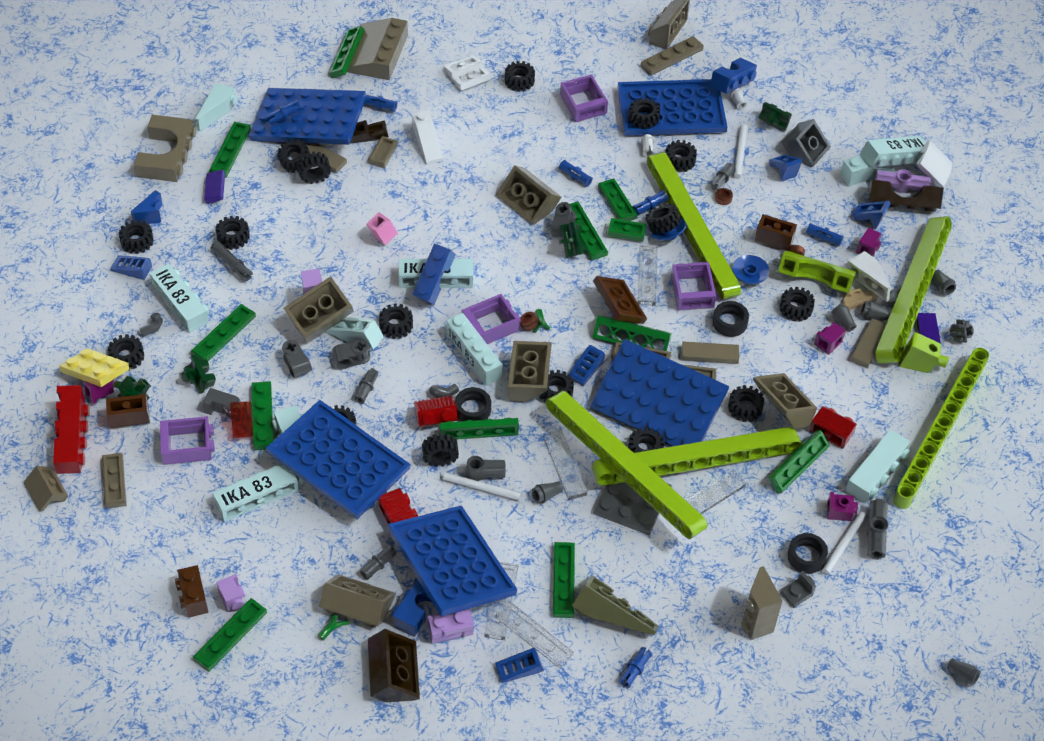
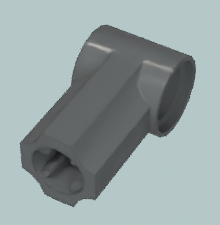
[466,456,506,481]

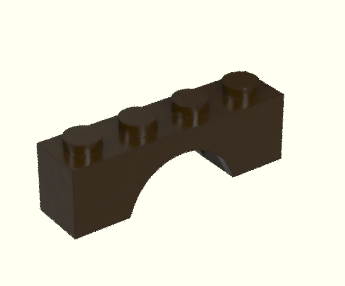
[868,179,944,212]

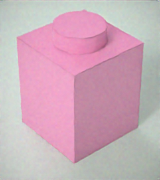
[366,212,398,245]

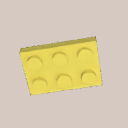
[59,348,129,387]

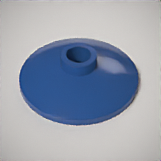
[651,219,687,241]
[732,255,769,284]

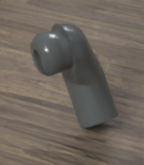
[887,286,902,308]

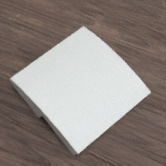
[444,55,491,91]
[916,140,953,187]

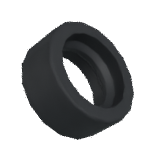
[713,301,749,337]
[455,387,492,422]
[787,533,828,574]

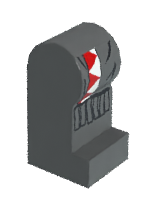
[202,388,242,418]

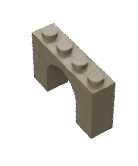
[133,114,196,182]

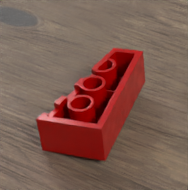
[53,385,90,474]

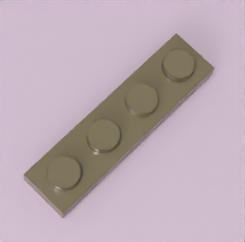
[641,36,704,76]

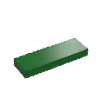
[598,178,637,221]

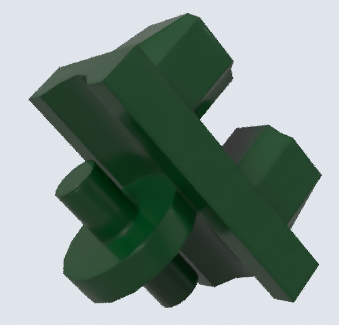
[758,102,792,131]
[559,222,586,257]
[181,355,216,394]
[113,376,151,401]

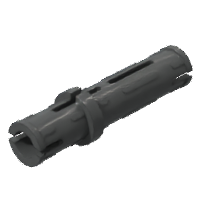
[210,241,253,281]

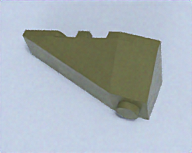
[572,575,659,635]

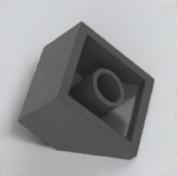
[781,119,831,167]

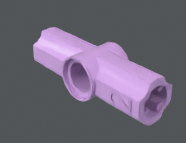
[875,169,931,193]

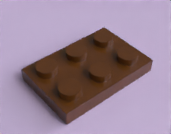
[593,276,647,324]

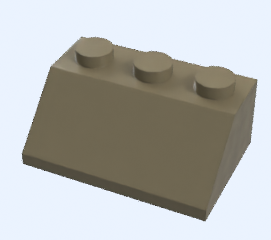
[648,0,690,49]
[496,165,562,225]
[284,276,354,344]
[508,341,552,401]
[753,373,817,429]
[741,566,783,640]
[319,574,396,627]

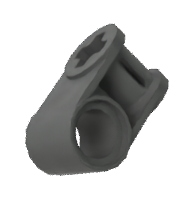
[551,202,576,237]
[332,339,371,369]
[282,340,312,378]

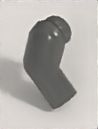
[139,313,163,337]
[429,384,459,398]

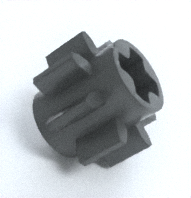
[950,319,974,343]

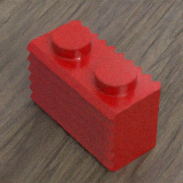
[414,395,458,427]
[809,406,857,449]
[378,488,418,524]

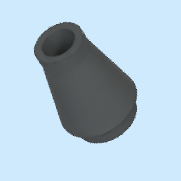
[932,270,956,295]
[861,300,890,320]
[831,304,857,332]
[532,481,563,503]
[947,658,981,686]

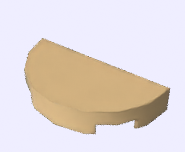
[843,288,877,311]

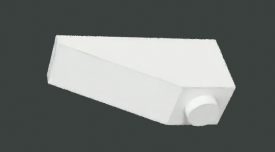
[412,110,443,164]
[848,251,890,302]

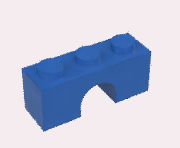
[710,57,757,94]
[412,243,456,305]
[391,577,431,637]

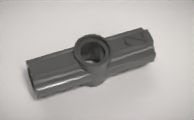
[867,499,889,560]

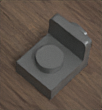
[781,571,816,608]

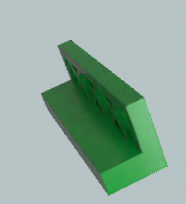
[593,315,672,351]

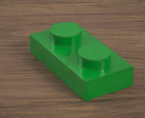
[608,218,647,242]

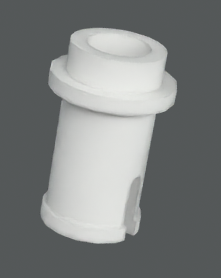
[730,88,747,110]
[641,134,655,157]

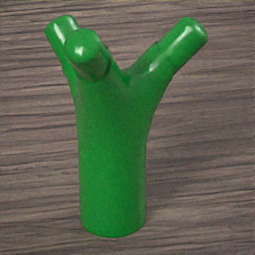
[533,309,550,333]
[318,614,350,641]

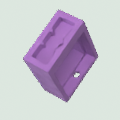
[560,74,608,122]
[671,262,716,310]
[462,294,521,344]
[160,416,215,465]

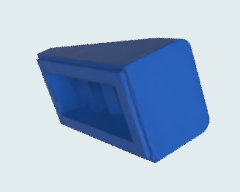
[110,255,152,280]
[569,345,605,386]
[495,647,544,683]

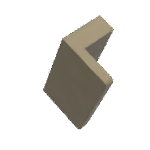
[24,466,68,511]

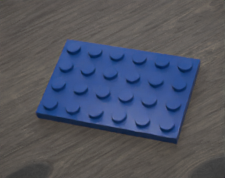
[617,79,728,136]
[249,88,367,145]
[590,339,729,446]
[266,400,411,520]
[387,505,517,617]

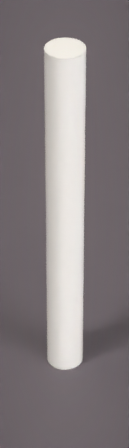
[734,124,747,178]
[443,472,522,501]
[822,511,866,575]

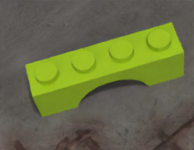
[778,251,856,293]

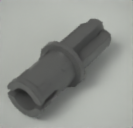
[711,163,735,190]
[353,368,379,404]
[359,545,396,580]

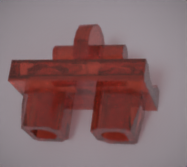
[230,401,253,438]

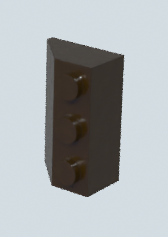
[368,629,420,703]

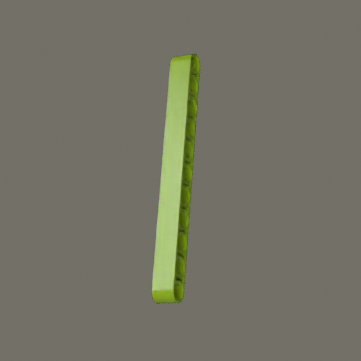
[647,152,741,300]
[876,216,952,364]
[893,347,989,509]
[546,391,707,539]
[591,427,802,485]

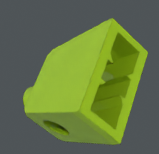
[899,332,949,373]

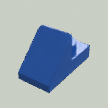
[769,154,802,181]
[131,190,163,224]
[852,201,891,229]

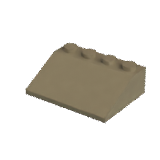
[347,18,408,80]

